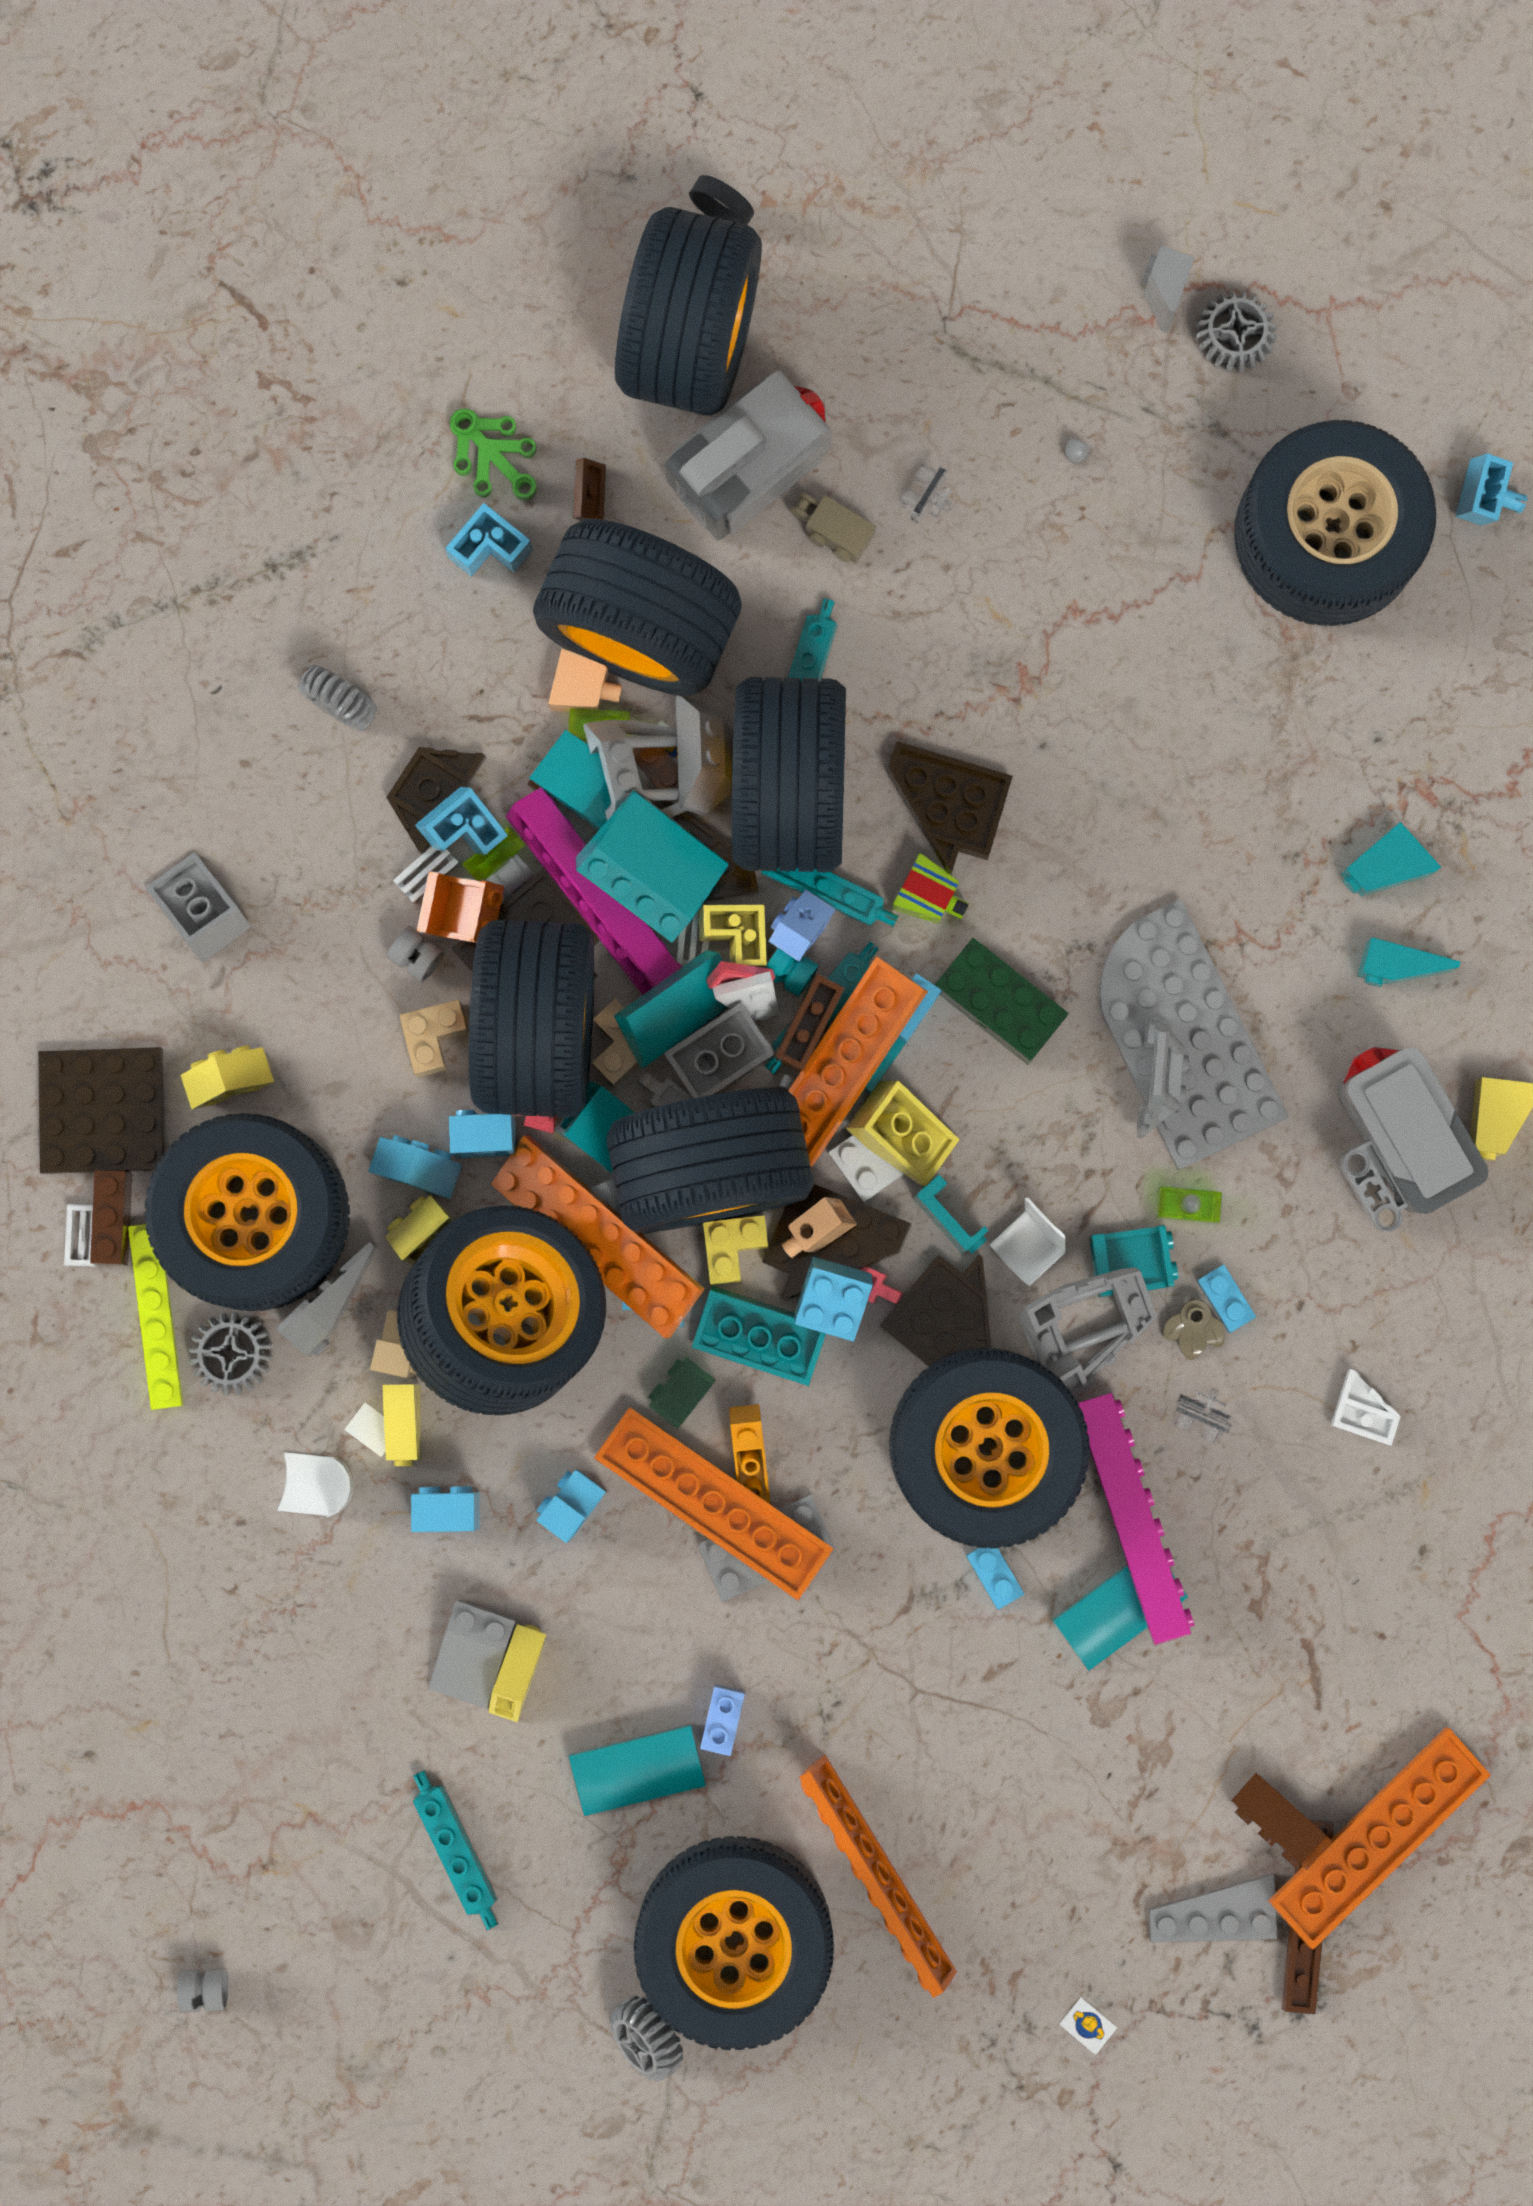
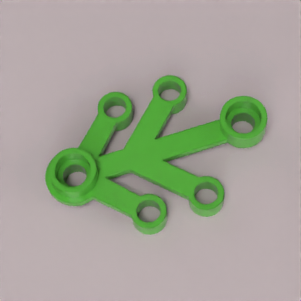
[450,409,537,501]

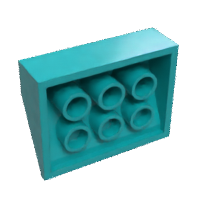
[575,790,729,942]

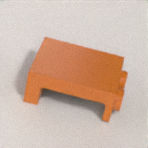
[417,871,504,943]

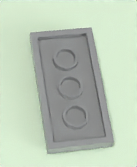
[697,1494,836,1602]

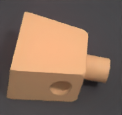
[548,648,623,714]
[781,1197,857,1258]

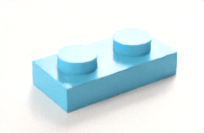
[1197,1264,1256,1333]
[966,1547,1025,1610]

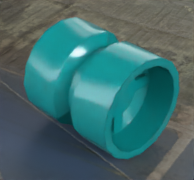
[765,948,820,997]

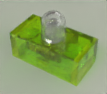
[1155,1186,1222,1224]

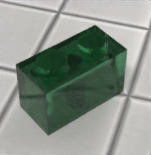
[648,1357,716,1429]

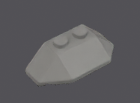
[676,695,734,815]

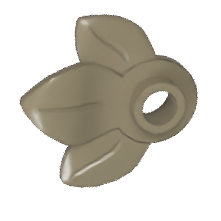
[1163,1299,1225,1360]

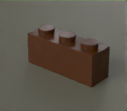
[772,974,845,1072]
[90,1171,133,1266]
[1231,1773,1332,1870]

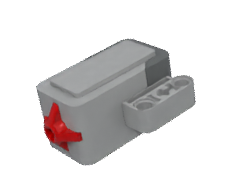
[665,370,832,541]
[1338,1047,1489,1232]

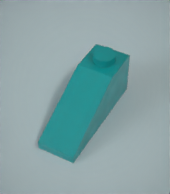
[1357,937,1461,987]

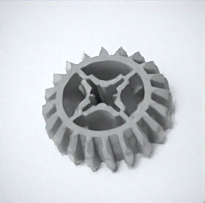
[1196,291,1277,373]
[298,665,378,731]
[189,1312,273,1396]
[610,1996,684,2082]

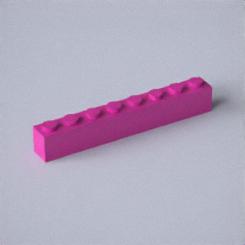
[505,787,682,995]
[1079,1393,1195,1646]

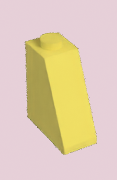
[1470,1077,1533,1161]
[383,1384,421,1466]
[488,1624,546,1723]

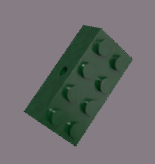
[935,938,1069,1065]

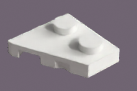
[712,971,780,1021]
[828,1135,904,1203]
[1330,1369,1401,1446]

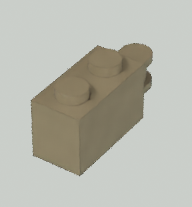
[789,492,876,564]

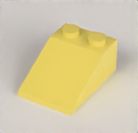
[846,1080,960,1187]
[385,1195,454,1265]

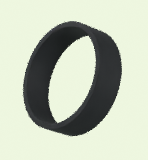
[689,175,754,225]

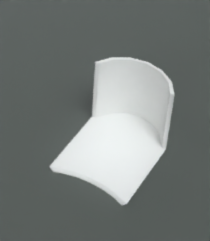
[989,1198,1066,1286]
[277,1452,354,1518]

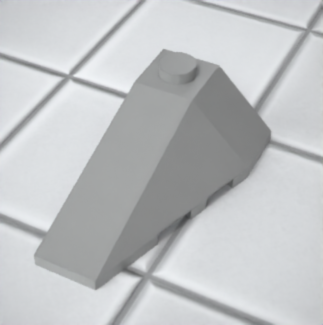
[276,1242,377,1357]

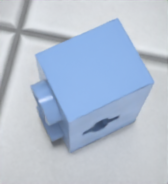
[769,890,836,962]
[700,1684,745,1756]

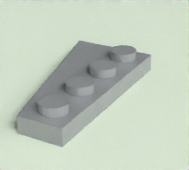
[1149,1873,1277,1942]

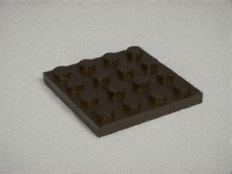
[38,1047,165,1174]

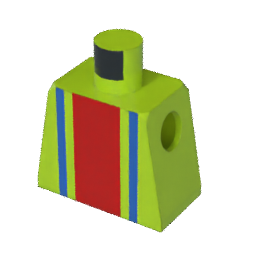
[892,853,970,924]

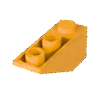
[729,1404,770,1503]

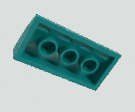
[614,950,728,1068]
[691,1286,826,1386]
[1052,1564,1188,1671]
[569,1724,706,1816]

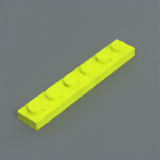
[128,1224,184,1410]

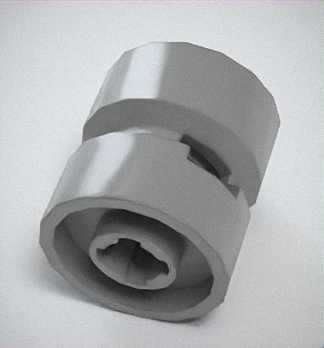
[386,926,445,983]
[177,1969,228,2013]

